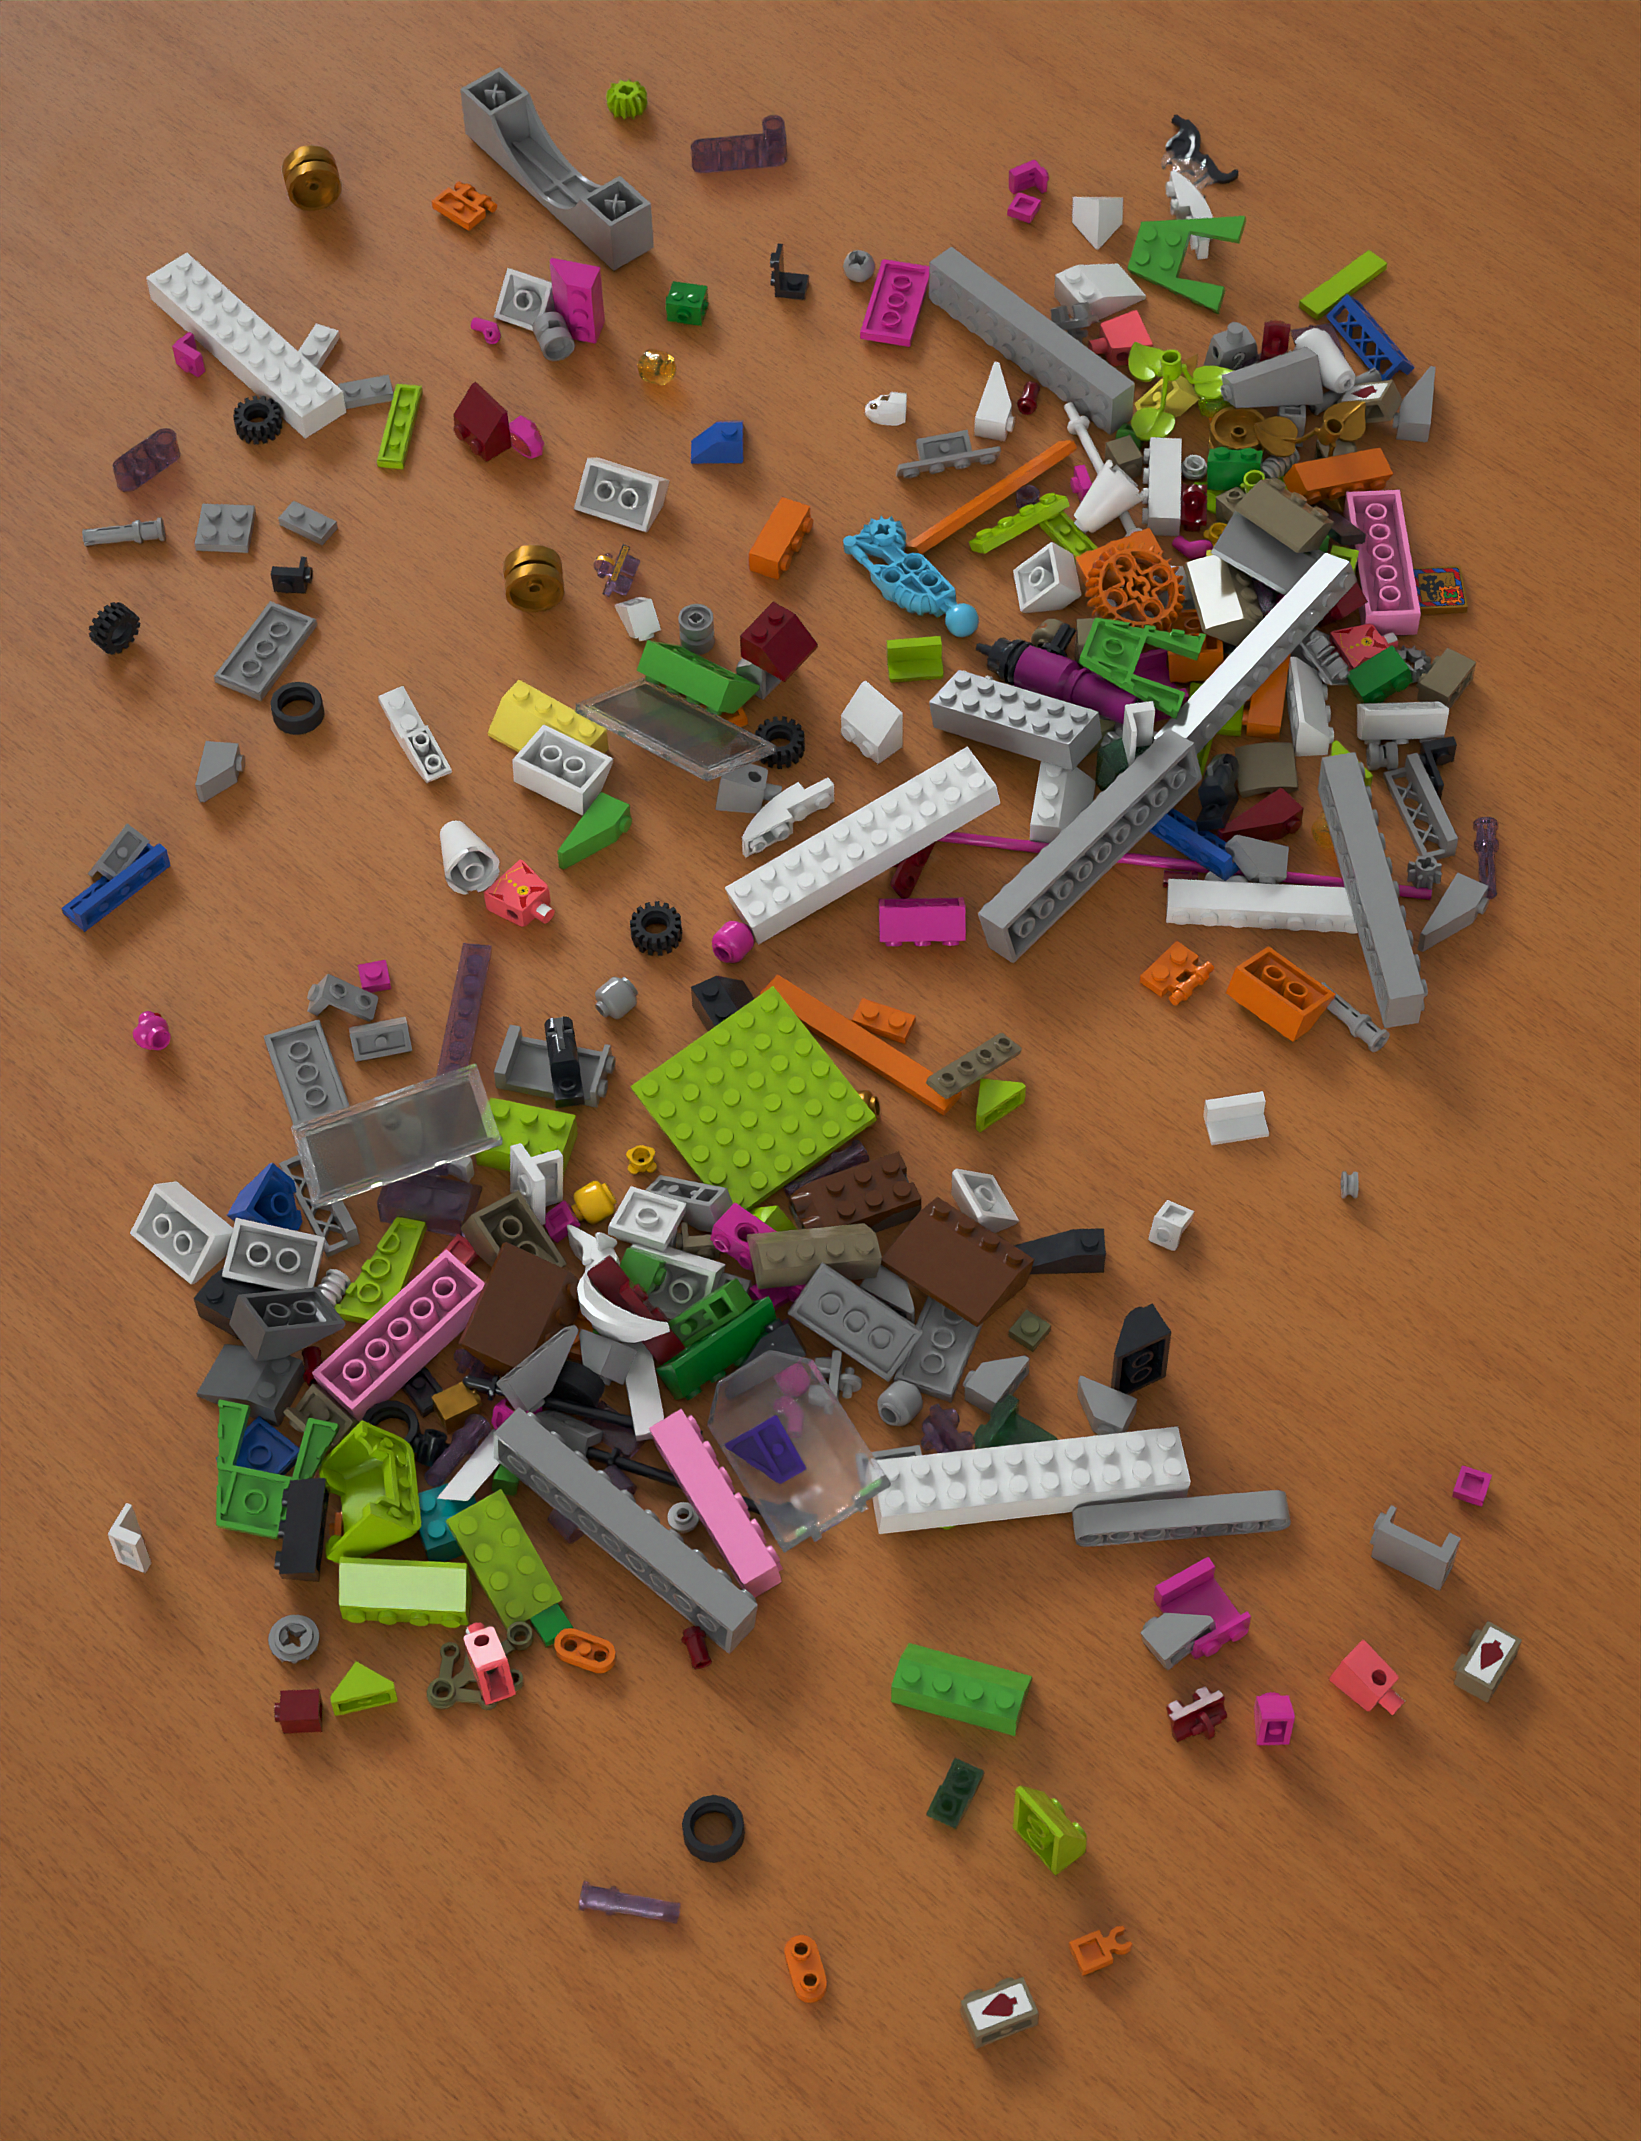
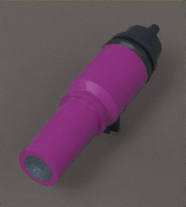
[976,623,1145,725]

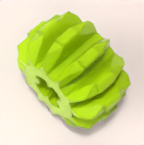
[606,78,648,120]

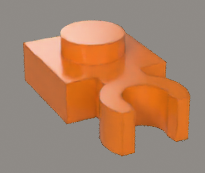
[1069,1926,1132,1976]

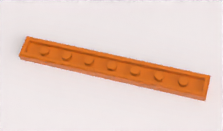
[904,440,1077,554]
[760,974,962,1116]

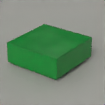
[530,1603,573,1648]

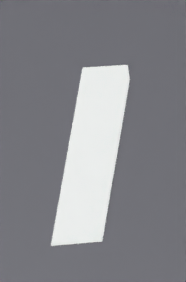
[437,1429,500,1501]

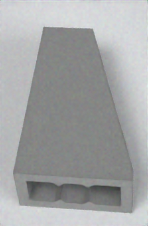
[1220,346,1324,408]

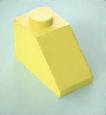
[1134,375,1199,417]

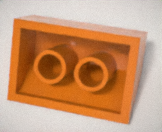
[1226,946,1336,1042]

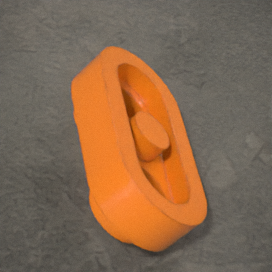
[554,1628,616,1673]
[784,1935,827,2003]

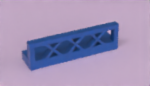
[1326,294,1415,381]
[1149,808,1240,882]
[62,843,171,932]

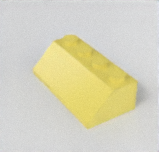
[488,680,609,754]

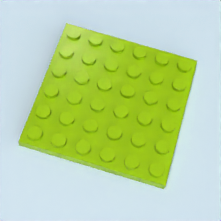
[630,986,877,1212]

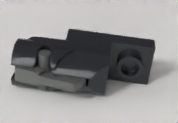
[1195,754,1239,831]
[544,1016,585,1108]

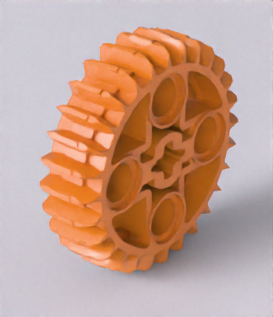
[1085,541,1186,631]

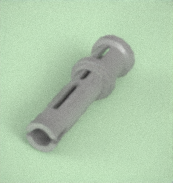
[82,517,165,546]
[1321,982,1390,1052]

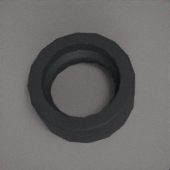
[270,682,324,735]
[362,1401,421,1447]
[682,1795,745,1863]

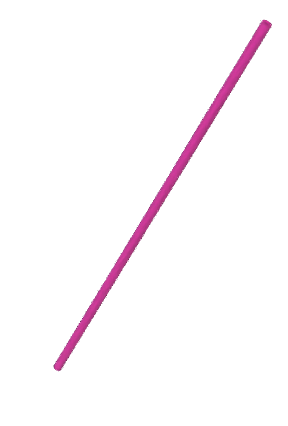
[937,832,1432,900]

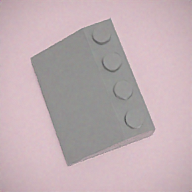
[1211,510,1324,595]

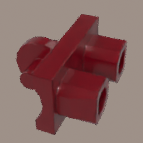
[1260,320,1291,362]
[1180,483,1207,532]
[1166,1686,1228,1742]

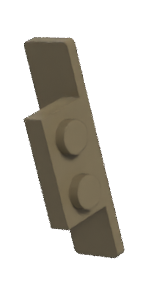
[926,1033,1022,1099]

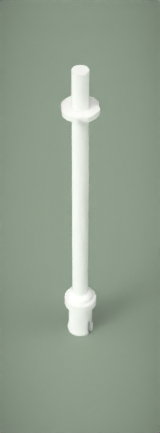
[1064,402,1143,537]

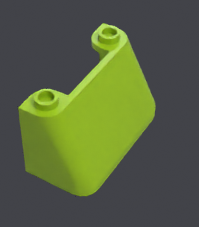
[318,1420,421,1563]

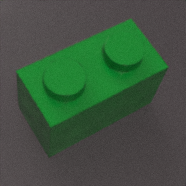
[1207,447,1263,490]
[1346,645,1413,704]

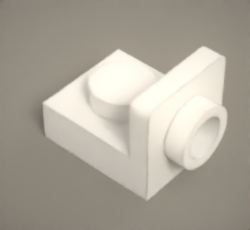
[1148,1200,1195,1251]

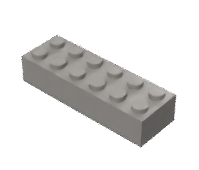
[929,670,1102,771]

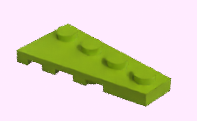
[334,1216,427,1324]

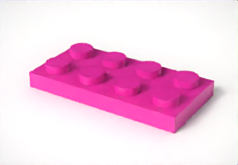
[860,259,929,347]

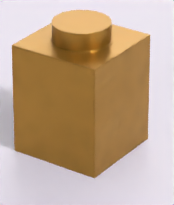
[431,1381,483,1434]

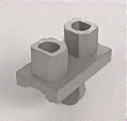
[1051,302,1099,343]
[811,1350,862,1414]

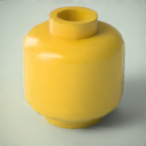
[571,1181,617,1225]

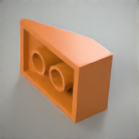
[1168,609,1224,683]

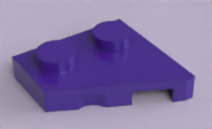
[724,1414,807,1484]

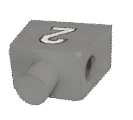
[1204,322,1259,371]

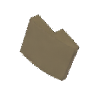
[1234,742,1299,798]

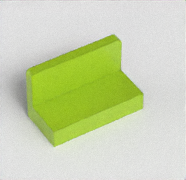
[887,636,944,683]

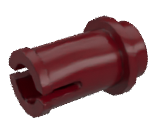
[1017,381,1040,415]
[1163,869,1198,888]
[301,1346,322,1386]
[681,1626,712,1669]

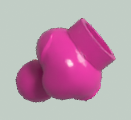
[133,1011,171,1050]

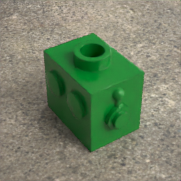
[665,281,709,326]

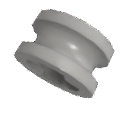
[1341,1171,1358,1198]

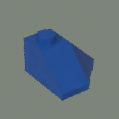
[691,420,744,464]
[227,1163,303,1231]

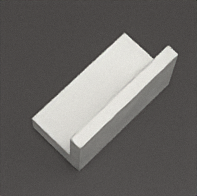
[1122,701,1155,766]
[1203,1091,1269,1145]
[108,1503,151,1573]

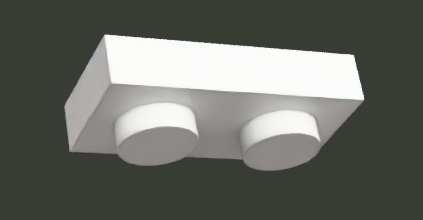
[298,324,340,370]

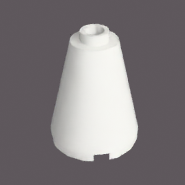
[1289,328,1356,393]
[1074,459,1147,533]
[440,821,500,895]

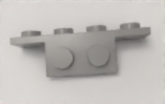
[896,430,1001,478]

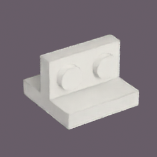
[510,1143,563,1225]
[608,1186,686,1252]

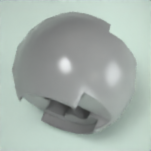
[843,250,875,282]

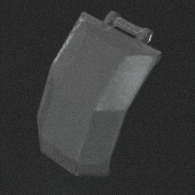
[707,1350,892,1553]

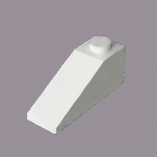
[974,362,1015,442]

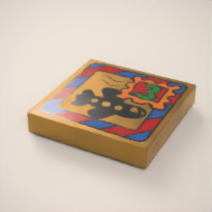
[1413,565,1468,615]

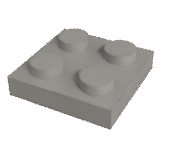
[195,504,256,553]

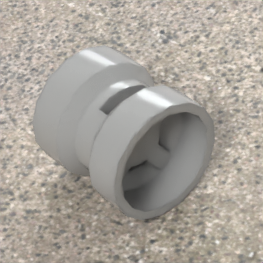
[1366,742,1398,771]

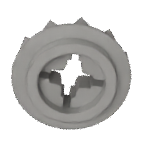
[1396,645,1431,683]
[268,1615,320,1664]

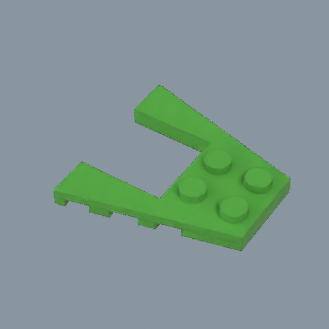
[1128,216,1247,314]
[1078,617,1206,719]
[216,1399,340,1540]

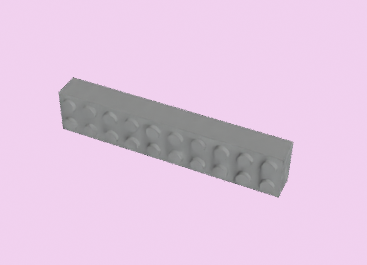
[929,247,1135,435]
[978,729,1202,963]
[1317,752,1428,1028]
[493,1407,758,1654]

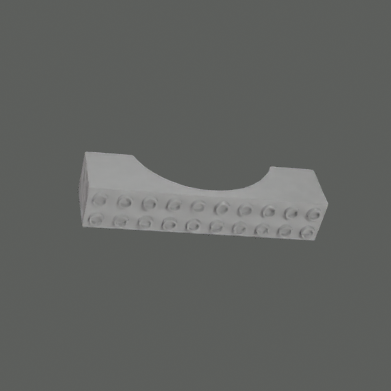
[460,67,654,271]

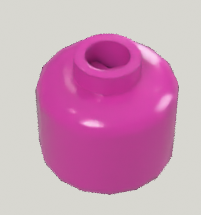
[712,921,754,963]

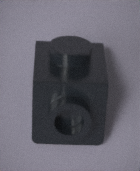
[271,557,313,594]

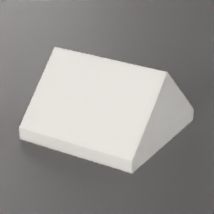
[494,268,555,331]
[951,1169,1019,1233]

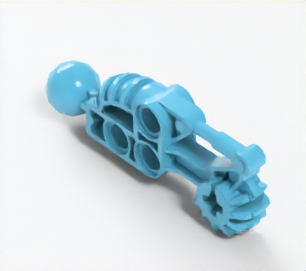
[843,515,979,637]

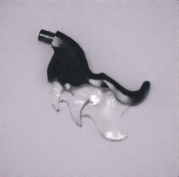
[1161,114,1239,199]

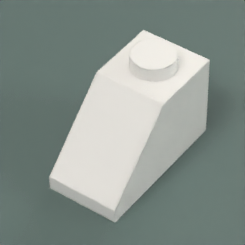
[615,597,661,641]

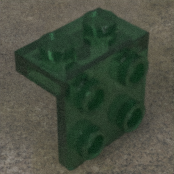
[973,1394,1058,1449]

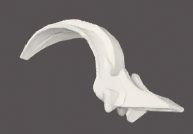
[567,1225,670,1342]

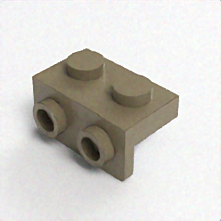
[283,1384,359,1451]

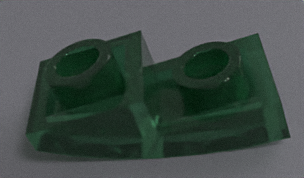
[926,1758,985,1829]

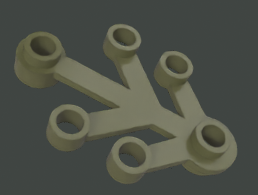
[427,1622,533,1710]

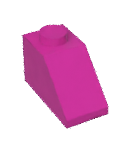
[1254,1692,1295,1745]

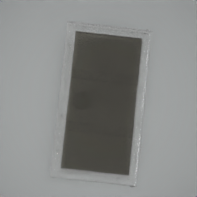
[575,678,776,782]
[291,1063,503,1209]

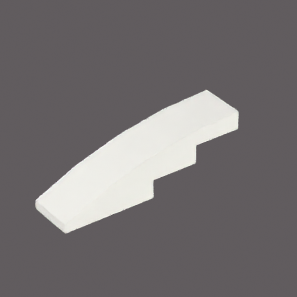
[621,1341,664,1441]

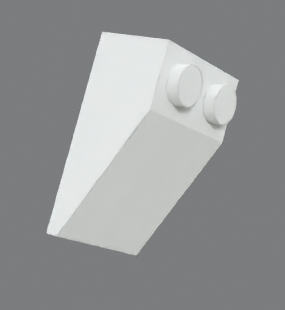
[1054,264,1146,328]

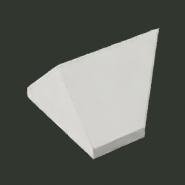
[1072,197,1123,251]

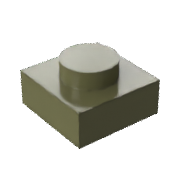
[1008,1309,1051,1352]

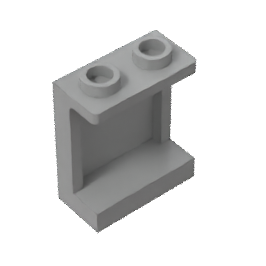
[1370,1505,1461,1591]

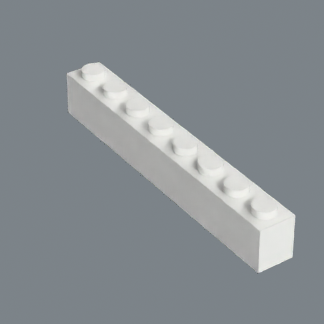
[1166,879,1358,934]

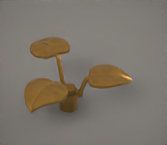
[1254,401,1366,513]

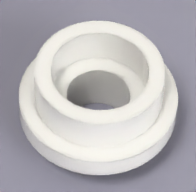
[1181,455,1207,480]
[668,1502,699,1533]

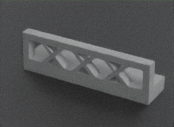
[1383,753,1458,860]
[279,1138,360,1258]

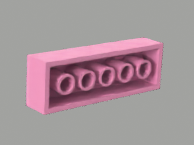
[1343,490,1421,636]
[312,1249,485,1422]
[649,1409,783,1598]

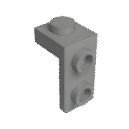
[307,974,378,1022]

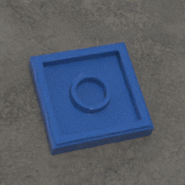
[216,1416,300,1475]

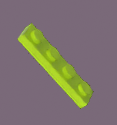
[968,493,1070,554]

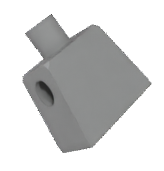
[715,757,782,813]

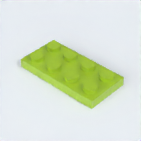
[445,1489,563,1631]

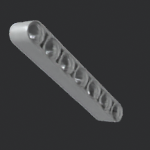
[1072,1490,1291,1547]

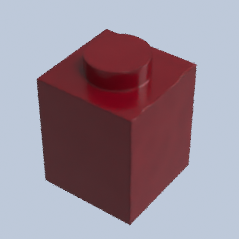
[274,1689,323,1734]

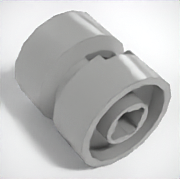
[532,312,575,361]
[678,604,715,655]

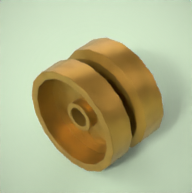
[281,145,342,211]
[1208,406,1266,460]
[503,545,565,612]

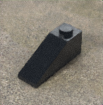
[1014,1228,1106,1274]
[723,1318,806,1400]

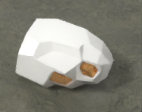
[865,392,907,426]

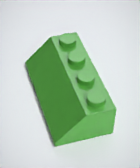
[636,640,760,716]
[891,1643,1032,1736]

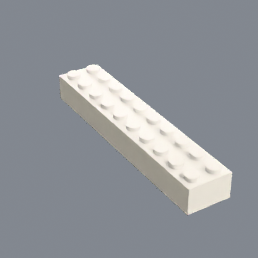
[146,253,346,439]
[725,746,1000,945]
[869,1426,1191,1534]

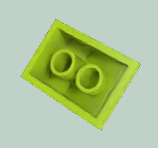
[1013,1785,1087,1876]

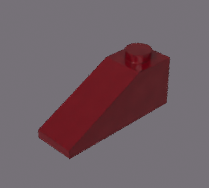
[1217,788,1304,842]

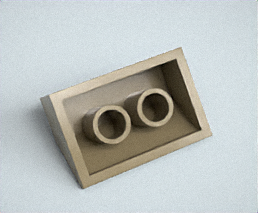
[1234,477,1334,553]

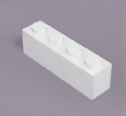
[1142,437,1182,536]

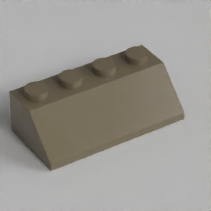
[1184,555,1263,647]
[747,1223,882,1289]

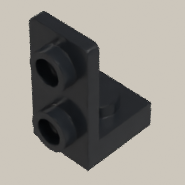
[770,243,809,300]
[1418,736,1457,800]

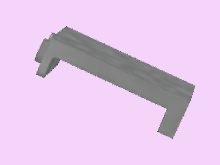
[494,1025,616,1108]

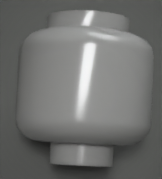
[595,977,638,1019]
[877,1381,923,1427]

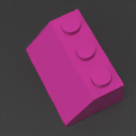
[549,258,605,343]
[879,897,966,946]

